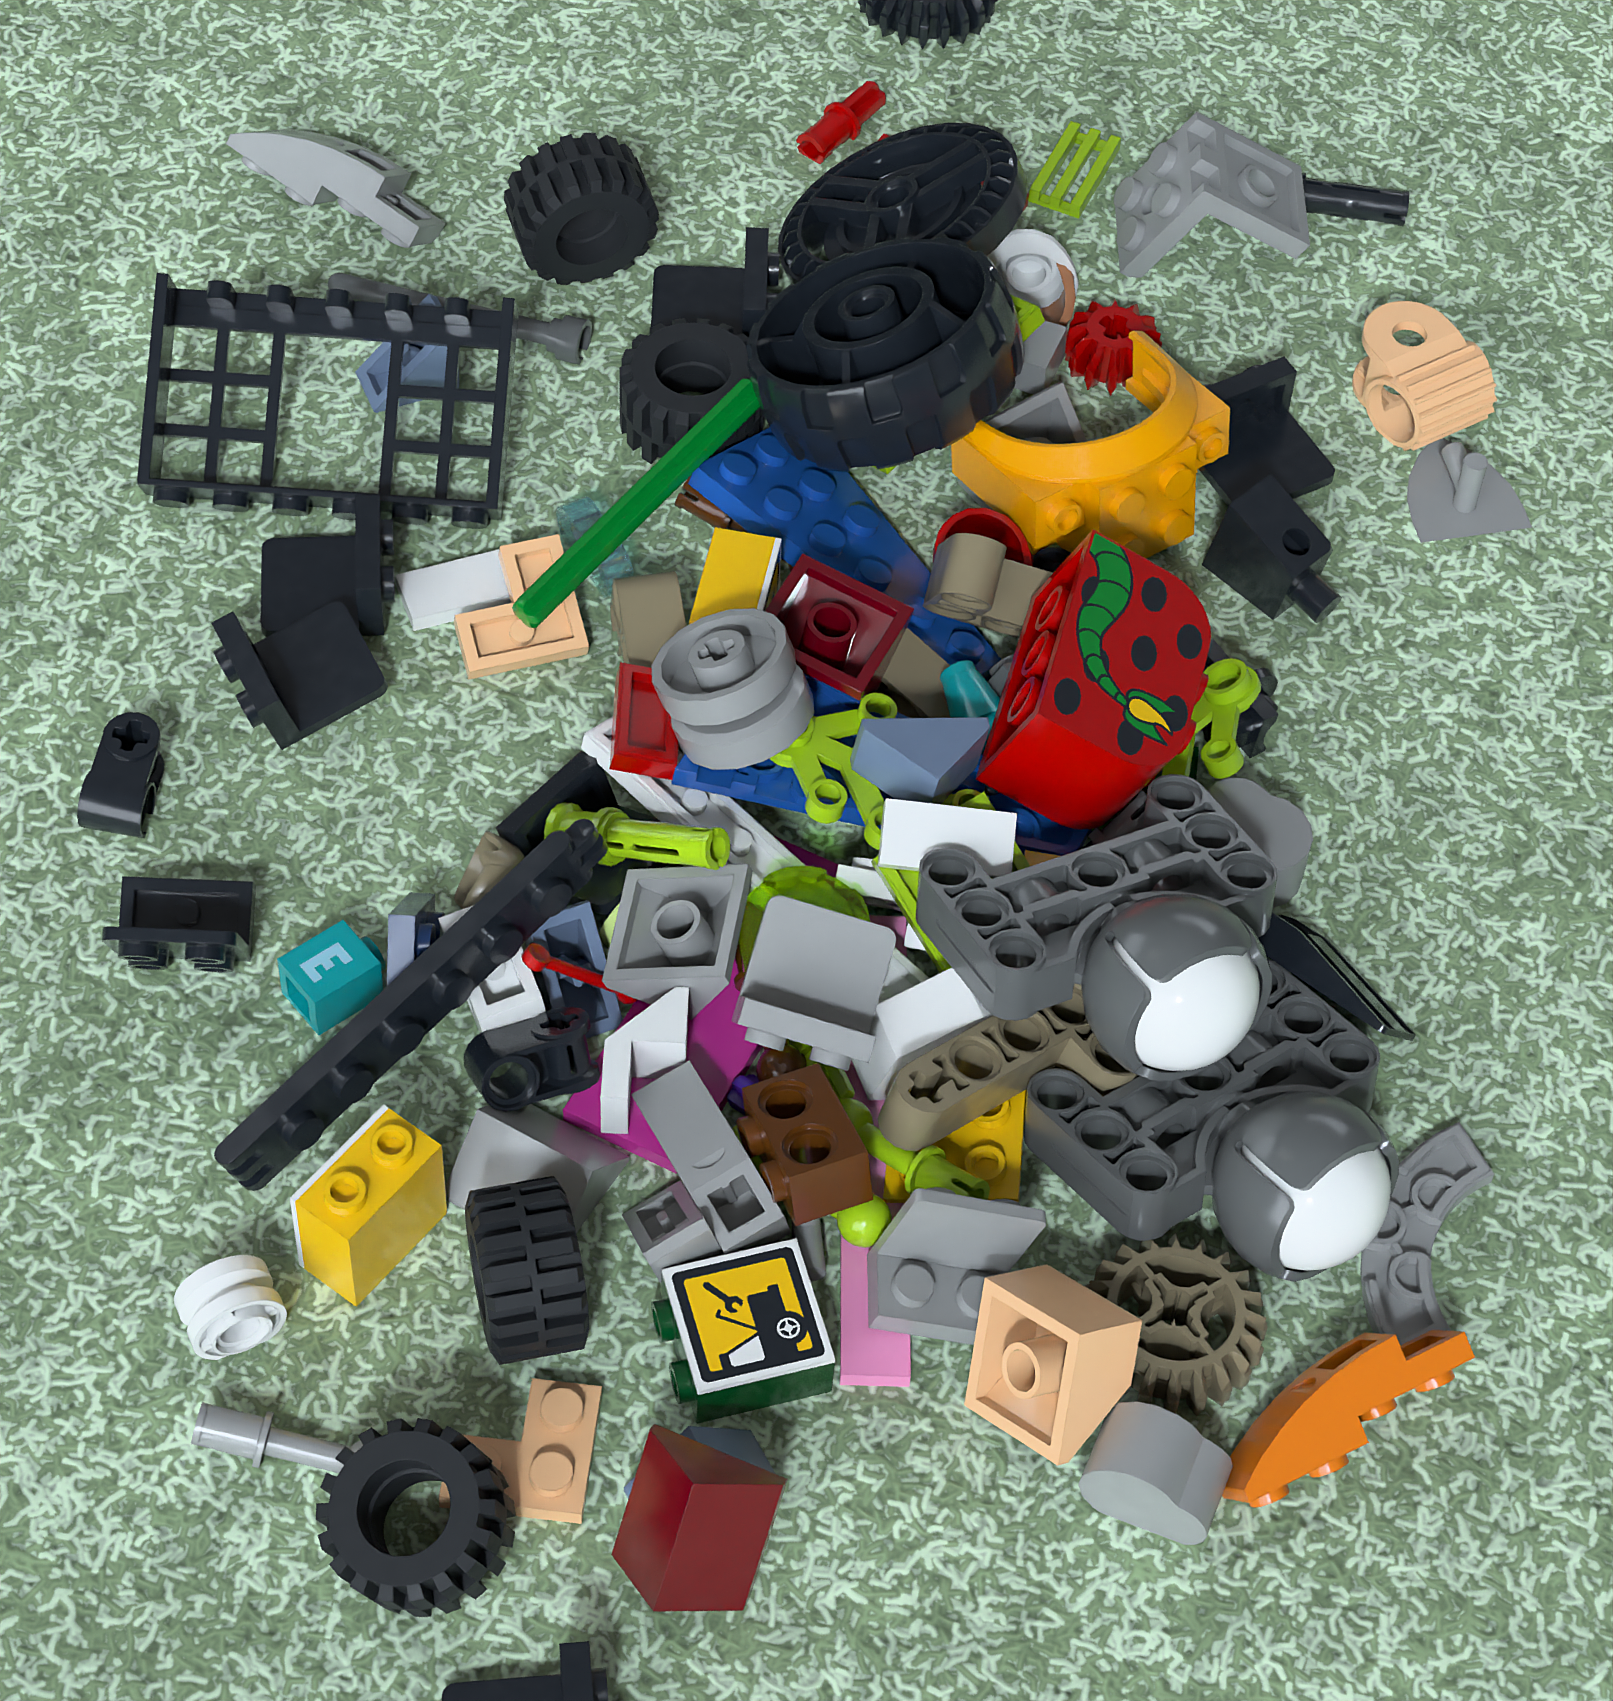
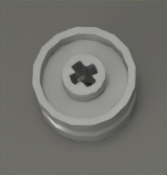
[652,608,814,770]

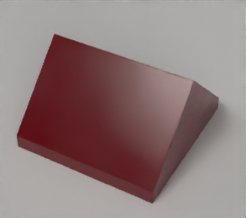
[765,554,914,701]
[611,1424,788,1612]

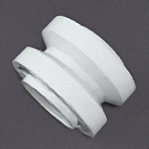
[174,1255,287,1360]

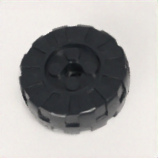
[746,237,1024,472]

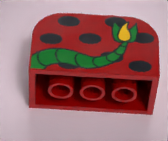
[976,529,1211,830]

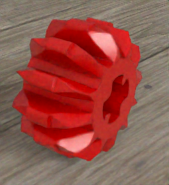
[1065,298,1162,396]

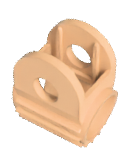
[1352,301,1497,451]

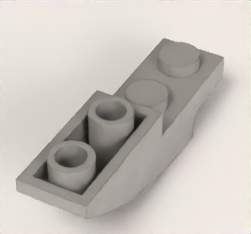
[226,129,445,248]

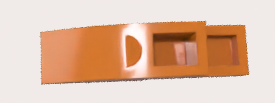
[1222,1330,1475,1508]

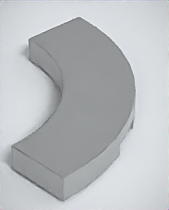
[1360,1122,1494,1345]

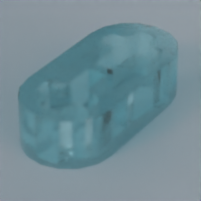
[556,496,634,598]

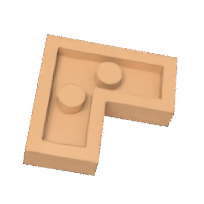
[454,534,589,680]
[439,1378,602,1524]

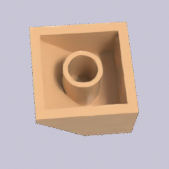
[964,1264,1142,1465]

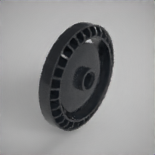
[778,123,1027,285]

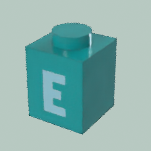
[277,920,386,1036]

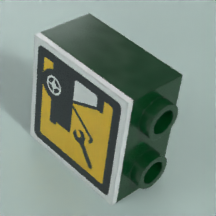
[651,1238,835,1424]

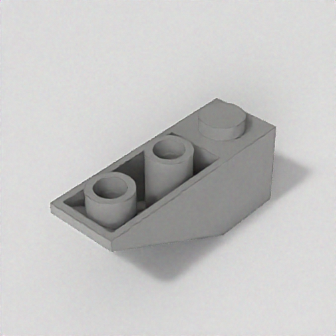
[631,1060,791,1255]

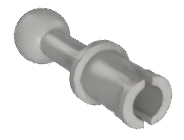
[191,1402,363,1473]

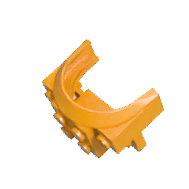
[951,331,1230,558]

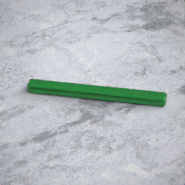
[512,378,760,628]

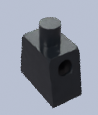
[1202,474,1342,623]

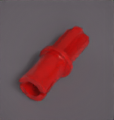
[796,81,886,164]

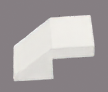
[851,968,992,1100]
[600,987,689,1134]

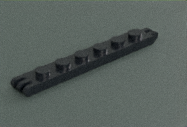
[214,819,608,1191]

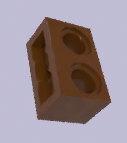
[736,1063,873,1226]

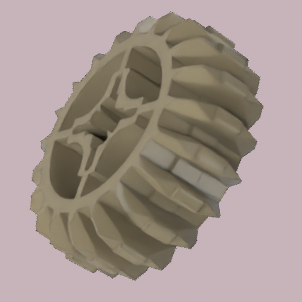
[1085,1233,1267,1416]

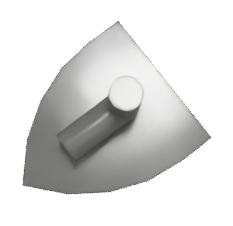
[1407,438,1532,543]

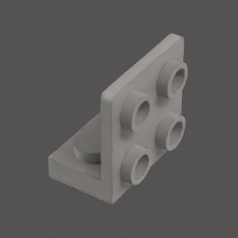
[867,1187,1046,1345]

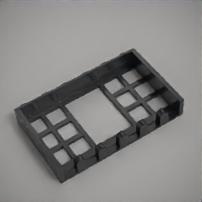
[137,273,519,529]

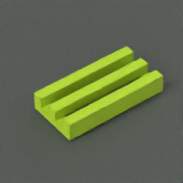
[1028,121,1121,219]

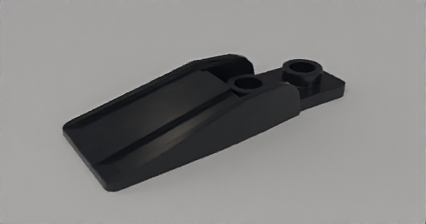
[1258,912,1416,1041]

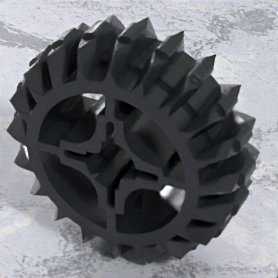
[858,0,998,50]

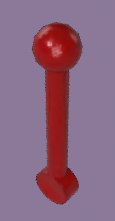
[521,943,638,1004]

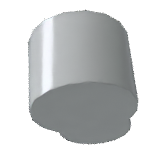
[1208,778,1313,908]
[1078,1402,1233,1545]

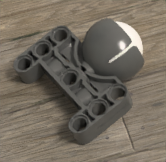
[915,774,1277,1081]
[1023,959,1399,1282]

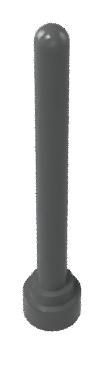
[328,273,592,365]

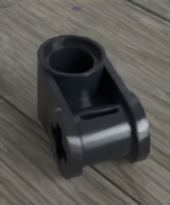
[77,712,165,838]
[464,1007,600,1111]

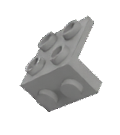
[731,895,896,1071]

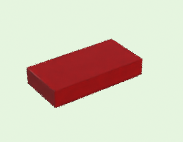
[609,662,678,780]

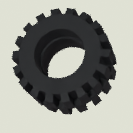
[504,133,659,285]
[619,318,765,464]
[465,1176,589,1365]
[316,1418,516,1617]

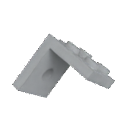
[1114,112,1310,278]

